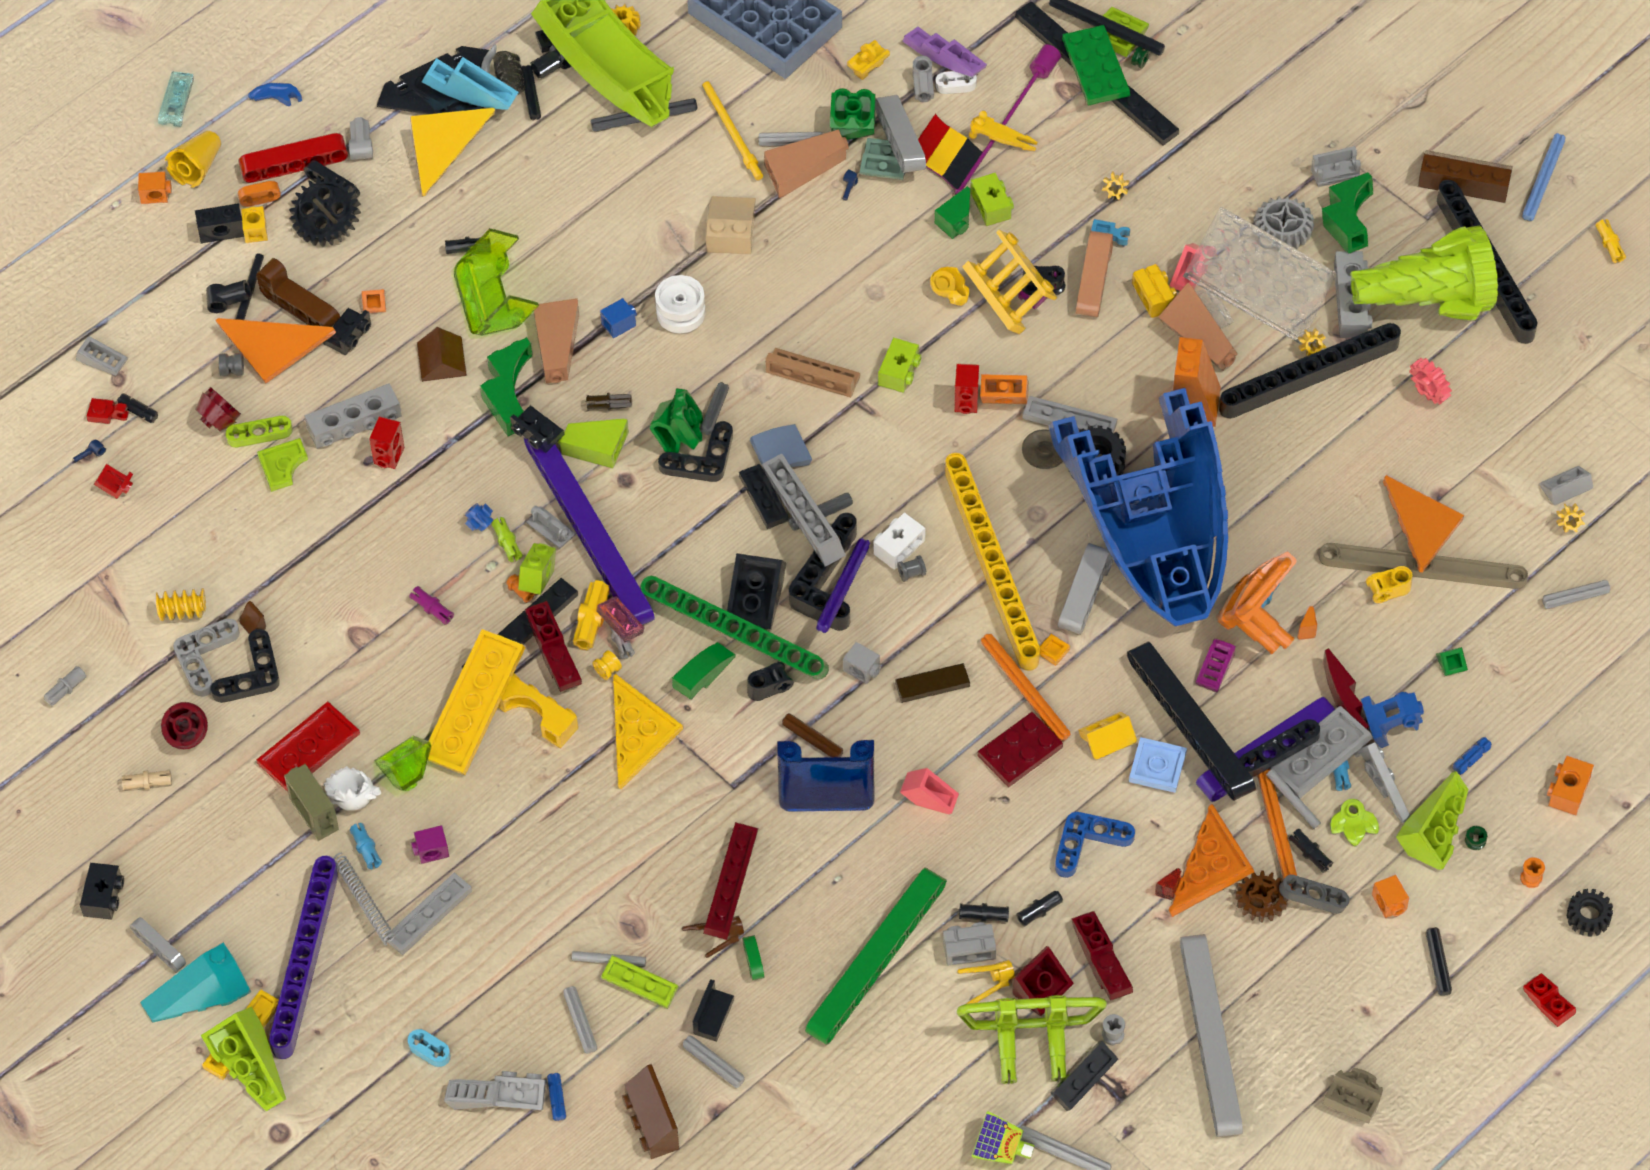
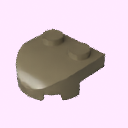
[1322,1068,1383,1124]

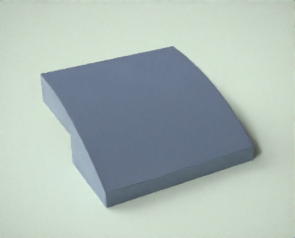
[750,424,812,467]

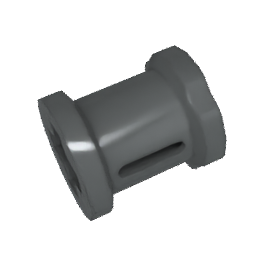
[897,555,927,582]

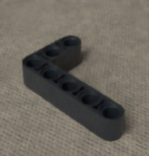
[789,512,857,631]

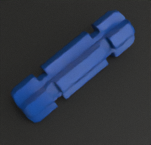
[1453,737,1492,775]
[547,1073,566,1121]

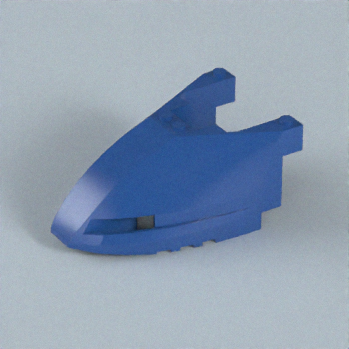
[1048,388,1228,627]

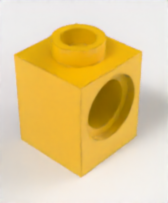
[241,206,268,243]

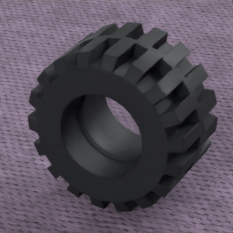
[1069,425,1126,479]

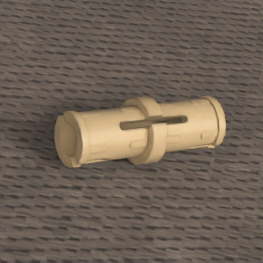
[122,770,172,791]

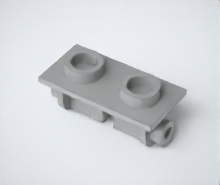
[527,506,576,549]

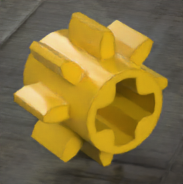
[1102,171,1130,200]
[1298,328,1326,356]
[1556,503,1585,533]

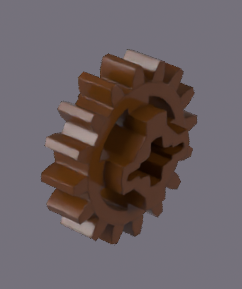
[1235,870,1289,923]

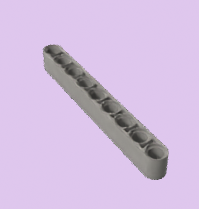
[1180,934,1243,1137]

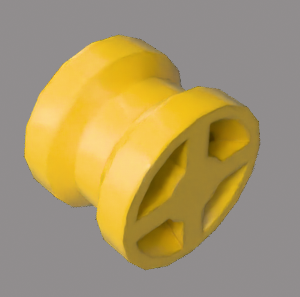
[592,650,622,680]

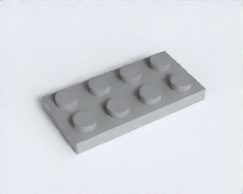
[1269,706,1373,798]

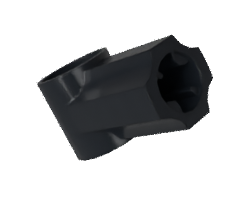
[530,45,571,79]
[206,280,252,314]

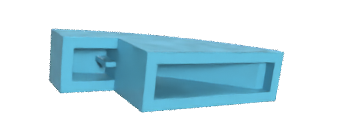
[422,57,519,110]

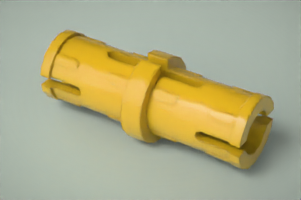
[1595,219,1626,263]

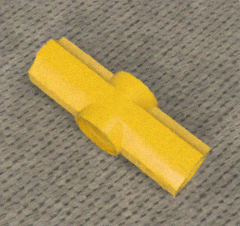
[573,580,610,650]

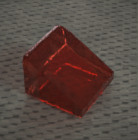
[1155,868,1181,901]

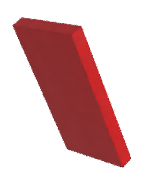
[256,701,360,792]

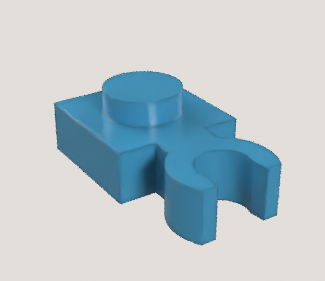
[1091,219,1130,246]

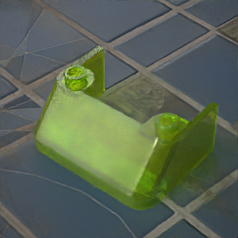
[454,228,539,336]

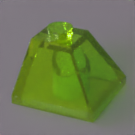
[374,735,432,791]

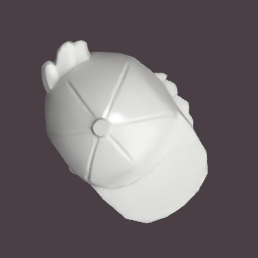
[323,766,381,811]

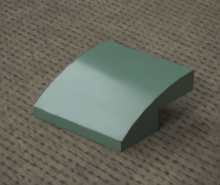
[860,138,905,180]

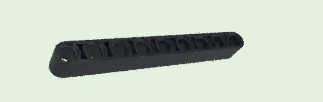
[1437,180,1538,344]
[1219,323,1401,419]
[1127,641,1256,801]

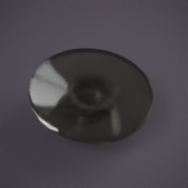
[1022,429,1063,469]

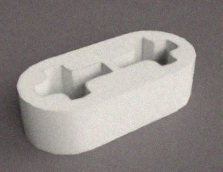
[935,71,977,94]

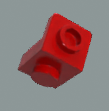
[94,464,133,499]

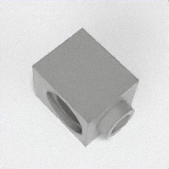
[843,642,881,684]

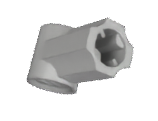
[913,56,934,102]
[349,117,373,160]

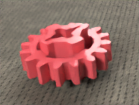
[1409,358,1452,404]

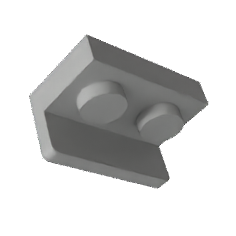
[495,1071,547,1110]

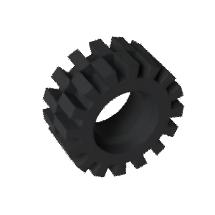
[1566,888,1613,937]

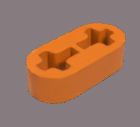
[238,181,281,207]

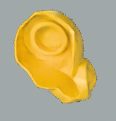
[930,266,969,306]

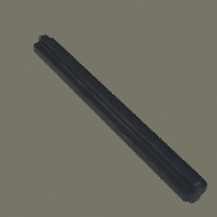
[1049,0,1165,56]

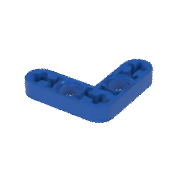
[1055,812,1135,878]

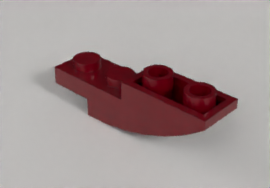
[525,601,582,692]
[1071,911,1133,1001]

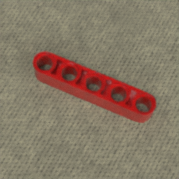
[238,133,348,183]

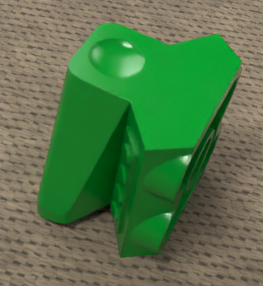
[830,88,876,140]
[650,388,704,453]

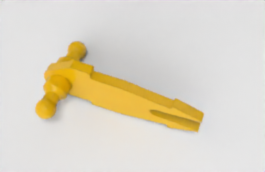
[969,110,1038,151]

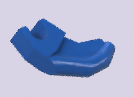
[248,83,302,107]

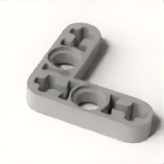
[173,619,240,697]

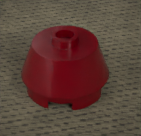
[195,387,241,432]
[161,702,208,750]

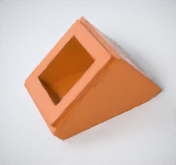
[362,289,386,313]
[1298,606,1317,640]

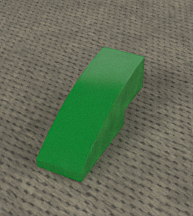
[672,642,736,700]

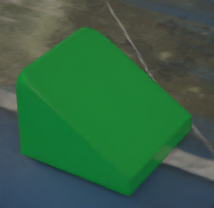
[1436,647,1468,676]

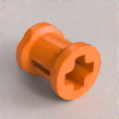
[1520,857,1545,888]

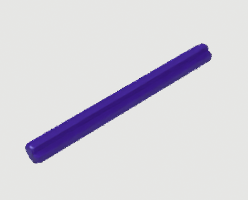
[816,538,870,633]

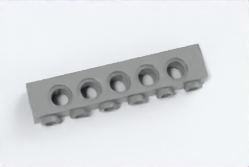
[762,454,846,567]

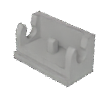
[1311,146,1361,187]

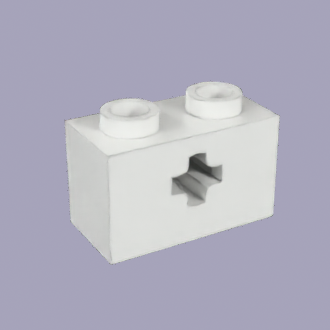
[873,513,925,570]

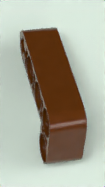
[257,258,340,327]

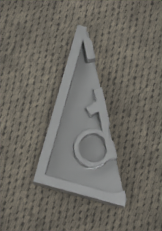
[1354,742,1410,823]

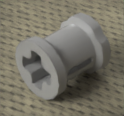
[1102,1014,1125,1045]

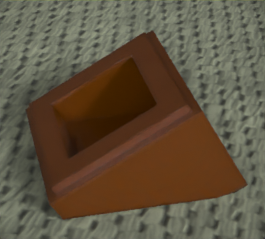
[240,601,266,634]

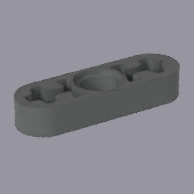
[1279,875,1350,914]

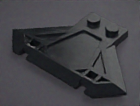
[377,46,489,114]

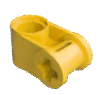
[1365,566,1413,603]

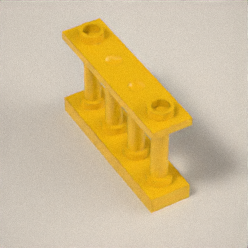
[962,230,1057,334]

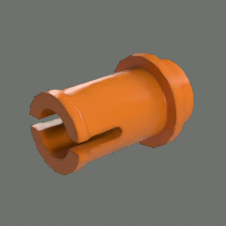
[506,574,536,603]

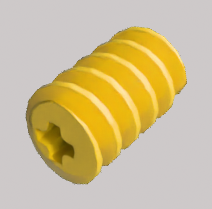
[156,588,206,621]

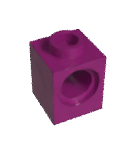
[411,825,449,864]

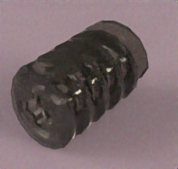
[493,51,525,95]

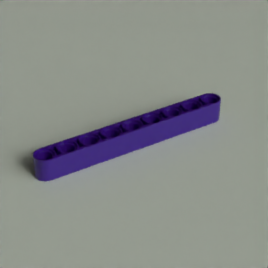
[269,855,338,1059]

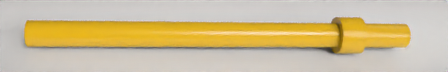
[702,81,763,180]

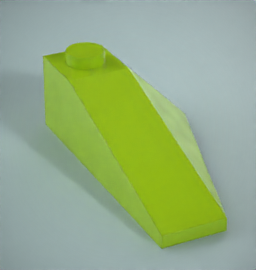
[1396,771,1469,870]
[201,1007,286,1111]

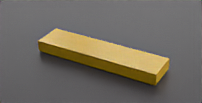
[202,989,279,1080]

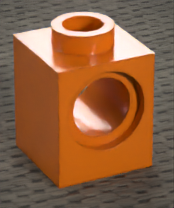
[138,172,172,204]
[1372,874,1409,918]

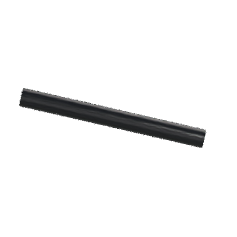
[235,253,264,320]

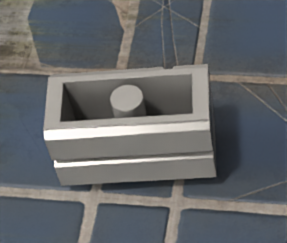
[943,922,996,966]

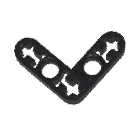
[658,421,733,482]
[211,629,280,703]

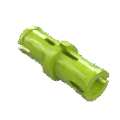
[491,517,523,562]

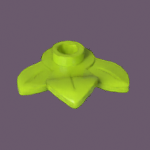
[1330,799,1379,847]

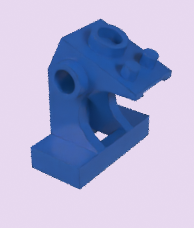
[1361,692,1424,748]

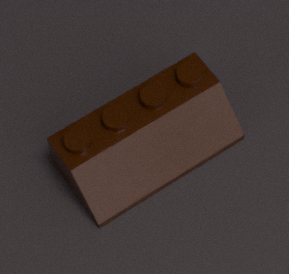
[1418,150,1513,203]

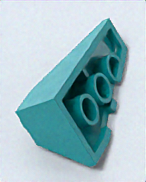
[140,942,251,1023]

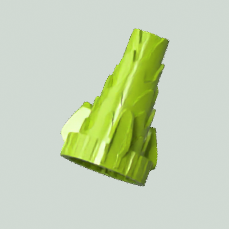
[1350,226,1498,321]

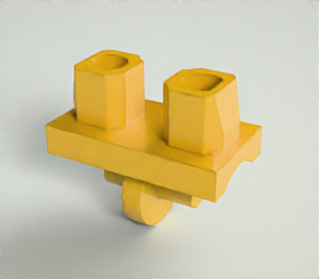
[847,40,890,80]

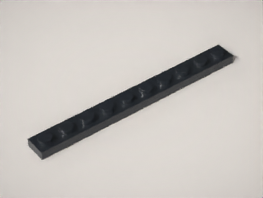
[1015,1,1179,146]

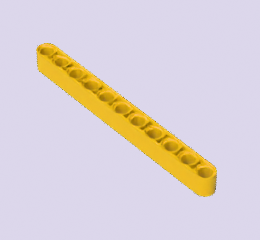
[945,453,1040,671]

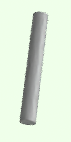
[1266,769,1321,829]
[572,951,646,967]

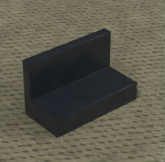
[693,979,734,1042]

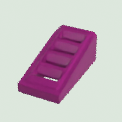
[1196,639,1236,692]

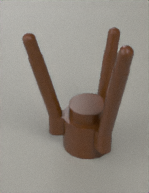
[681,916,744,958]

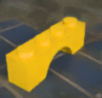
[498,673,578,748]

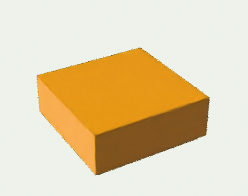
[1040,634,1070,666]

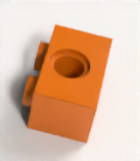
[980,374,1029,404]
[1547,755,1594,815]

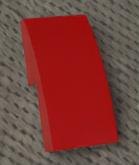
[1523,973,1576,1027]

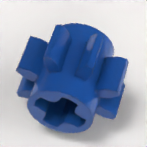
[465,503,493,531]

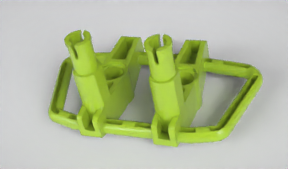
[957,995,1107,1084]

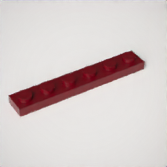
[703,822,759,940]

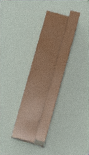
[765,348,860,398]

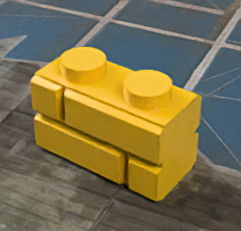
[1132,264,1177,318]

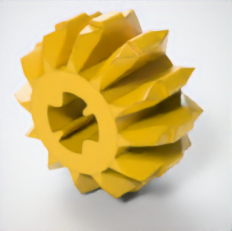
[611,4,641,36]

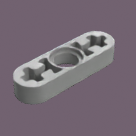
[130,917,186,972]

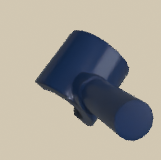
[842,169,858,201]
[73,440,106,462]

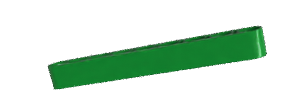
[641,576,829,680]
[805,867,947,1045]

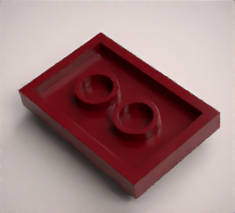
[977,712,1063,788]

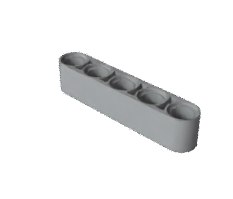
[875,95,926,173]

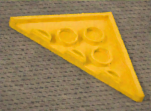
[410,108,495,196]
[613,674,683,789]

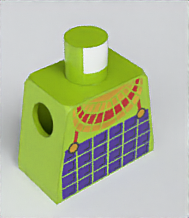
[972,1111,1035,1164]

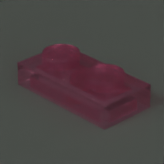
[596,596,645,642]

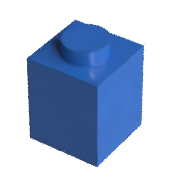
[600,298,637,339]

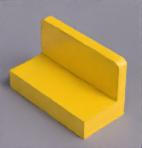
[1078,712,1137,760]

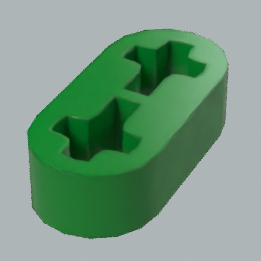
[742,935,765,981]

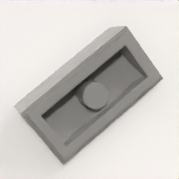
[1539,466,1593,505]

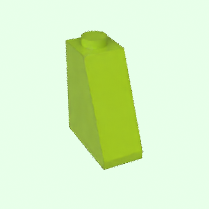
[558,418,629,468]

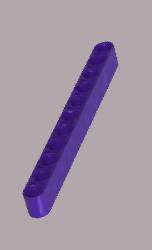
[524,437,655,629]

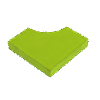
[257,438,308,492]

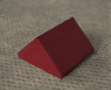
[1013,946,1074,1016]

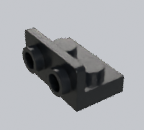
[323,308,371,355]
[510,405,565,453]

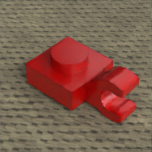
[86,398,129,424]

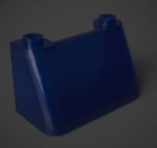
[777,740,875,812]

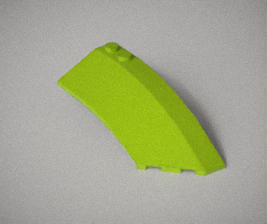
[531,0,674,127]

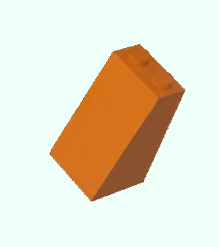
[1173,337,1221,427]

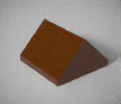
[417,327,467,382]

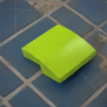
[1103,7,1149,58]

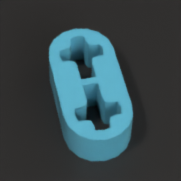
[408,1029,451,1067]

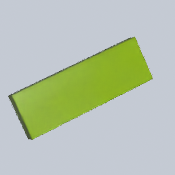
[601,955,679,1009]

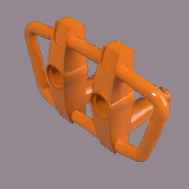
[1216,551,1297,654]

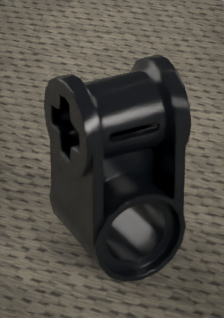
[1022,265,1066,295]
[747,662,794,701]

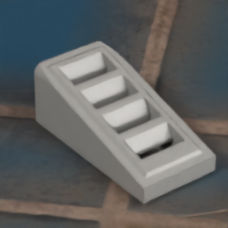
[76,336,128,376]
[444,1079,500,1110]

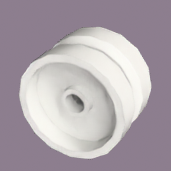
[655,275,706,334]

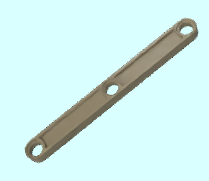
[1319,543,1528,589]

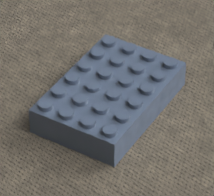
[688,0,842,79]

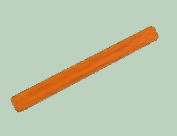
[981,634,1071,741]
[1257,769,1297,890]

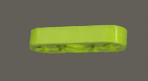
[226,416,293,448]

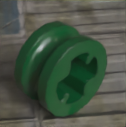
[1131,47,1150,69]
[1465,826,1488,850]

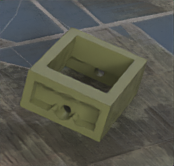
[284,764,339,841]

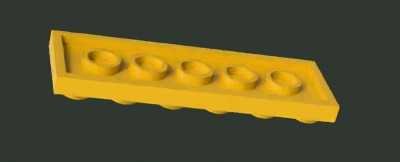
[421,629,525,775]

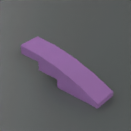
[903,26,987,77]

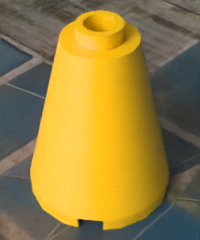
[165,131,221,187]

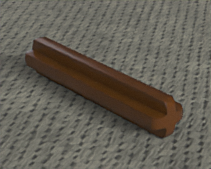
[782,713,843,760]

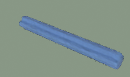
[1522,133,1566,221]

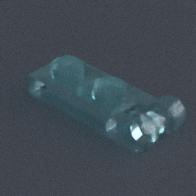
[158,71,194,127]

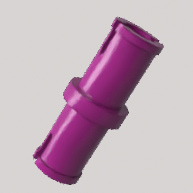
[409,586,454,625]

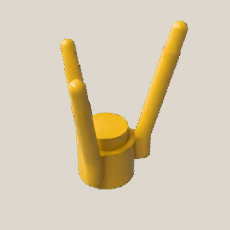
[957,960,1015,1004]

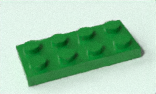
[1062,25,1130,106]

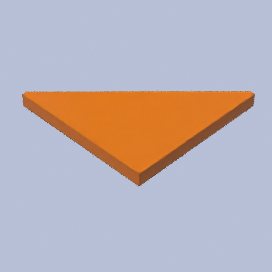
[215,318,336,383]
[1383,475,1464,573]
[1169,804,1254,917]

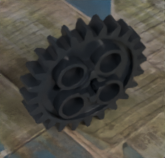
[289,176,361,247]

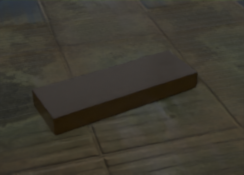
[895,663,970,703]

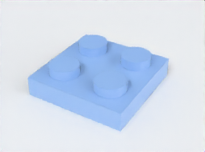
[1129,737,1187,793]

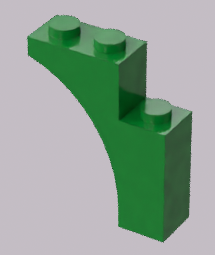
[1322,172,1373,254]
[480,337,532,437]

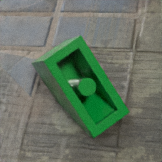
[934,186,970,239]

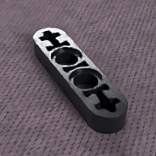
[1239,719,1320,777]

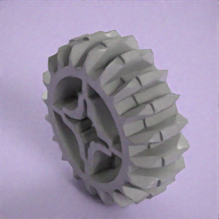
[1254,196,1314,252]

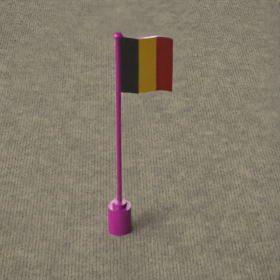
[918,44,1061,195]

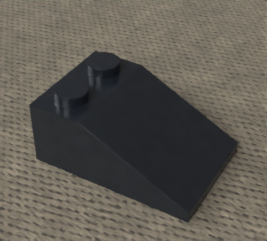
[727,553,787,630]

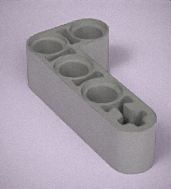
[1058,543,1113,635]

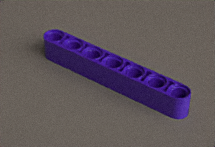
[1196,697,1336,802]

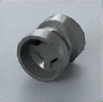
[219,353,244,376]

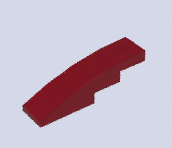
[1323,648,1369,730]

